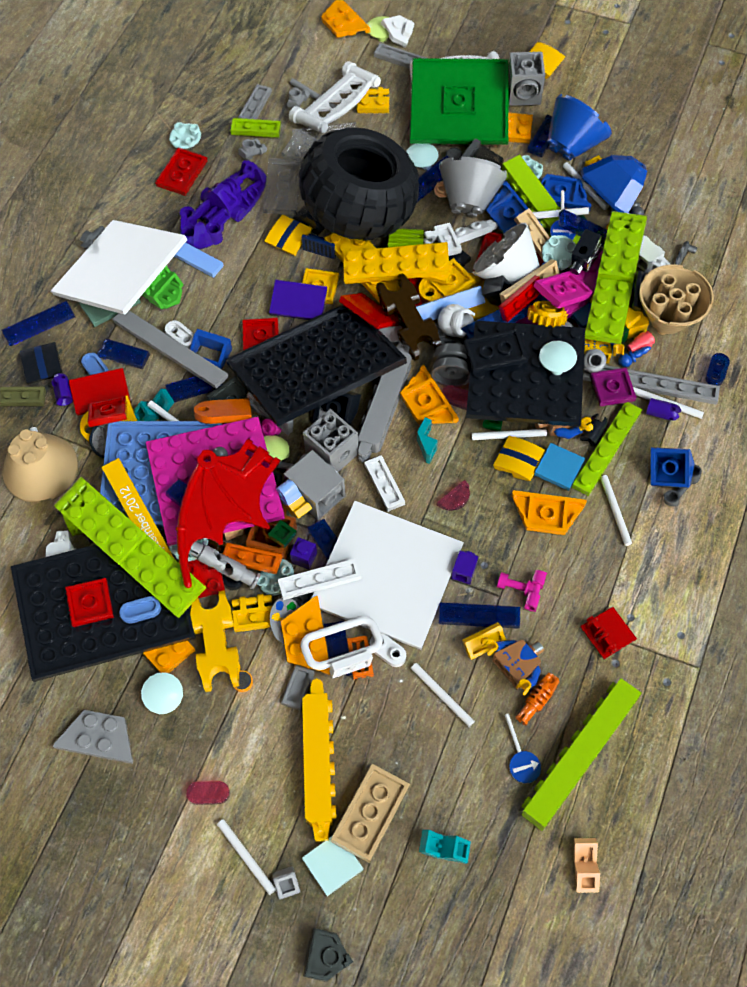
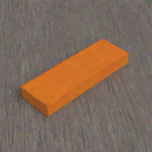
[222,543,283,574]

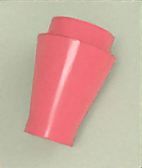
[627,331,655,353]

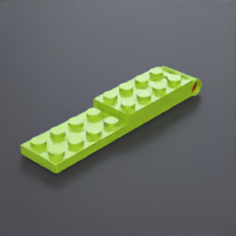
[585,211,647,344]
[54,477,206,618]

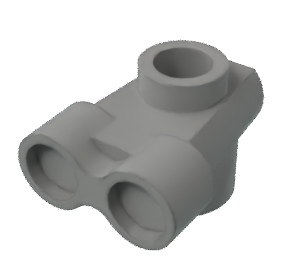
[287,87,310,108]
[238,138,267,160]

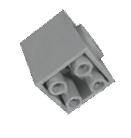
[509,52,545,106]
[303,409,358,472]
[284,450,346,520]

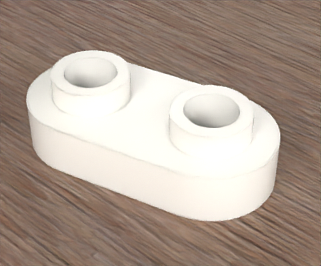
[165,321,194,349]
[370,633,406,667]

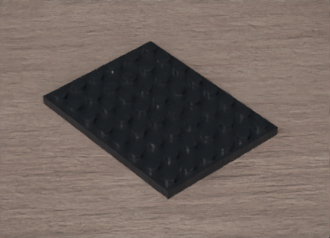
[226,304,407,427]
[11,527,196,682]

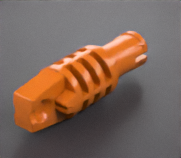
[515,673,559,726]

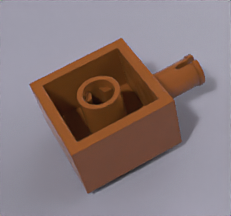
[246,499,297,560]

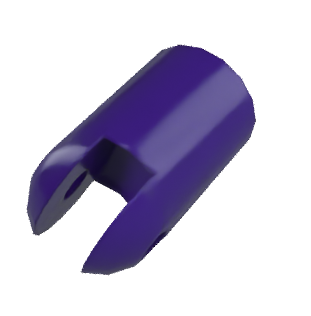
[52,373,73,406]
[646,398,681,421]

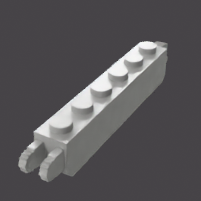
[357,342,412,463]

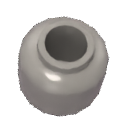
[584,348,606,373]

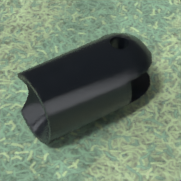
[579,413,608,446]

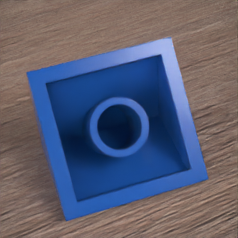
[651,447,695,488]

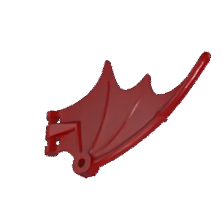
[175,438,281,588]

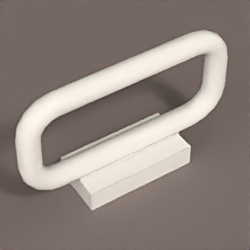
[300,616,383,679]

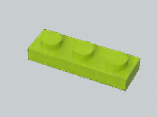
[231,118,281,138]

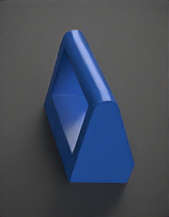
[190,329,232,369]

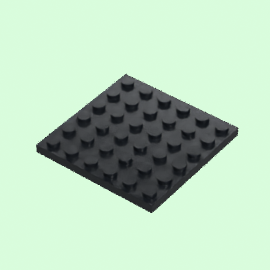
[466,320,585,427]

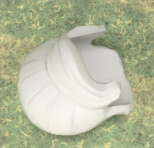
[438,304,475,340]

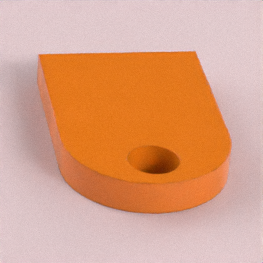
[194,398,252,424]

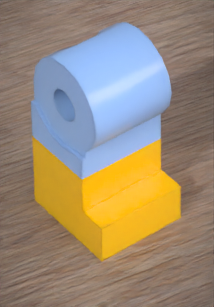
[276,479,312,519]

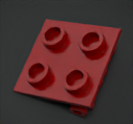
[178,560,225,598]
[580,607,637,659]

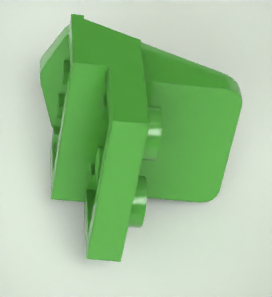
[142,265,184,309]

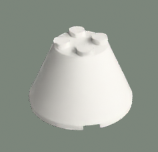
[473,223,540,285]

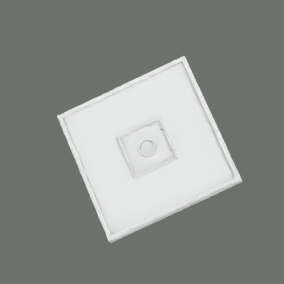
[51,220,187,315]
[311,501,464,650]

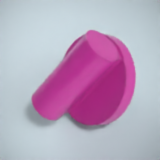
[261,418,282,436]

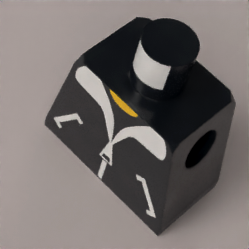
[570,228,601,275]

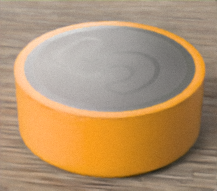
[232,671,253,692]

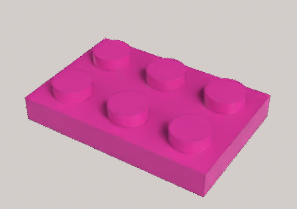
[533,271,594,309]

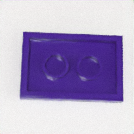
[269,280,327,320]

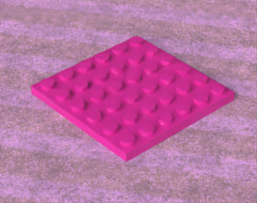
[146,417,285,546]

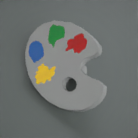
[270,598,300,644]

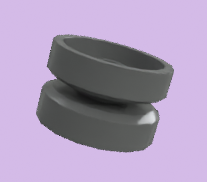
[431,343,471,387]

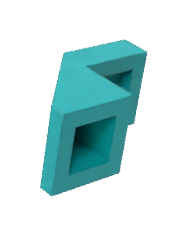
[134,389,175,421]
[417,417,438,464]
[419,830,471,864]

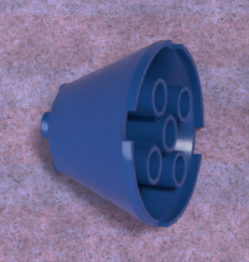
[547,94,612,161]

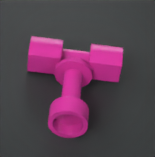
[497,570,547,612]

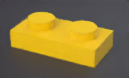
[462,622,506,660]

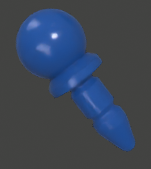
[618,346,651,368]

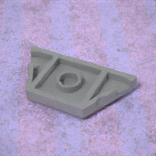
[53,710,133,764]

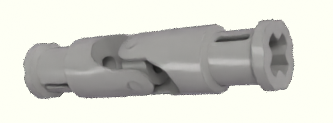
[189,542,261,589]

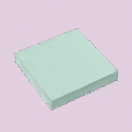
[302,836,364,896]

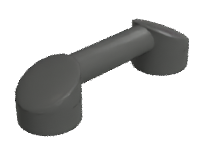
[664,465,702,507]

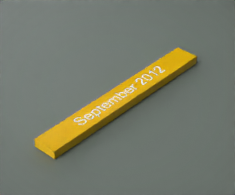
[102,458,174,558]

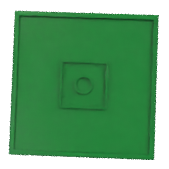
[410,58,509,145]

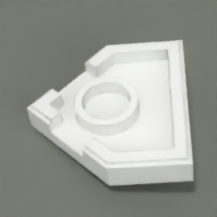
[381,15,414,47]

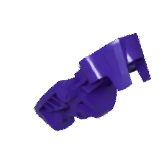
[180,160,267,250]

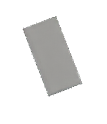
[281,665,315,711]

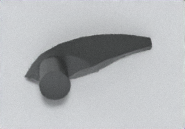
[675,241,697,265]

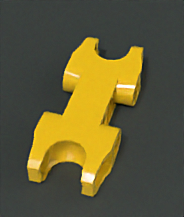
[190,590,241,692]

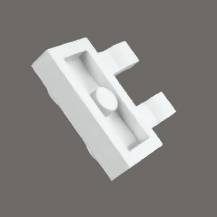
[423,223,462,256]

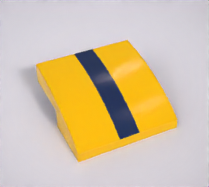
[265,215,312,256]
[493,436,546,481]

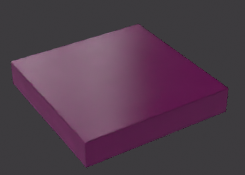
[590,367,637,407]

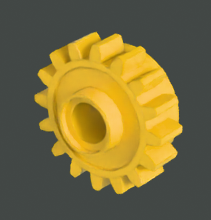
[527,301,568,328]

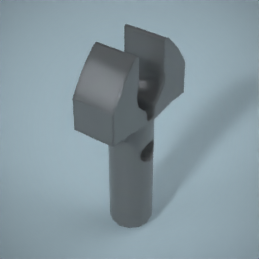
[80,226,105,249]

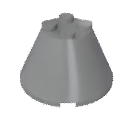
[439,157,507,218]

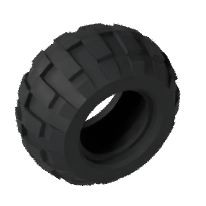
[299,128,419,240]

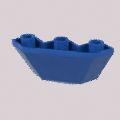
[581,155,647,213]

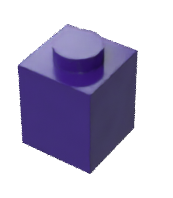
[290,537,317,570]
[451,551,479,585]

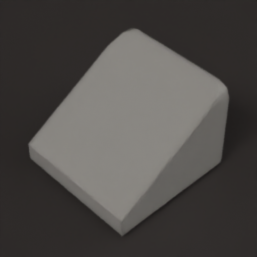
[272,866,301,900]

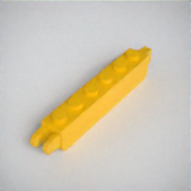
[302,678,336,842]

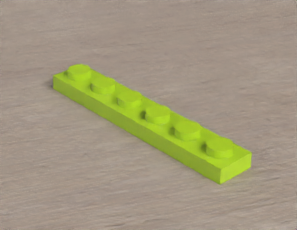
[572,402,642,496]

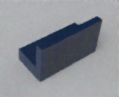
[302,233,336,259]

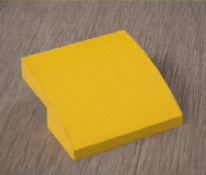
[530,42,565,79]

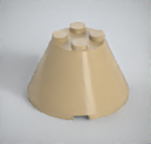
[639,264,714,335]
[2,429,78,503]

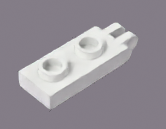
[454,219,498,244]

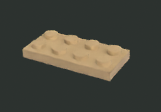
[330,764,410,863]

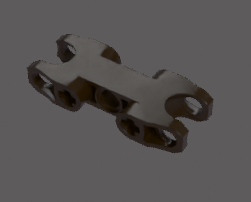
[376,273,442,361]

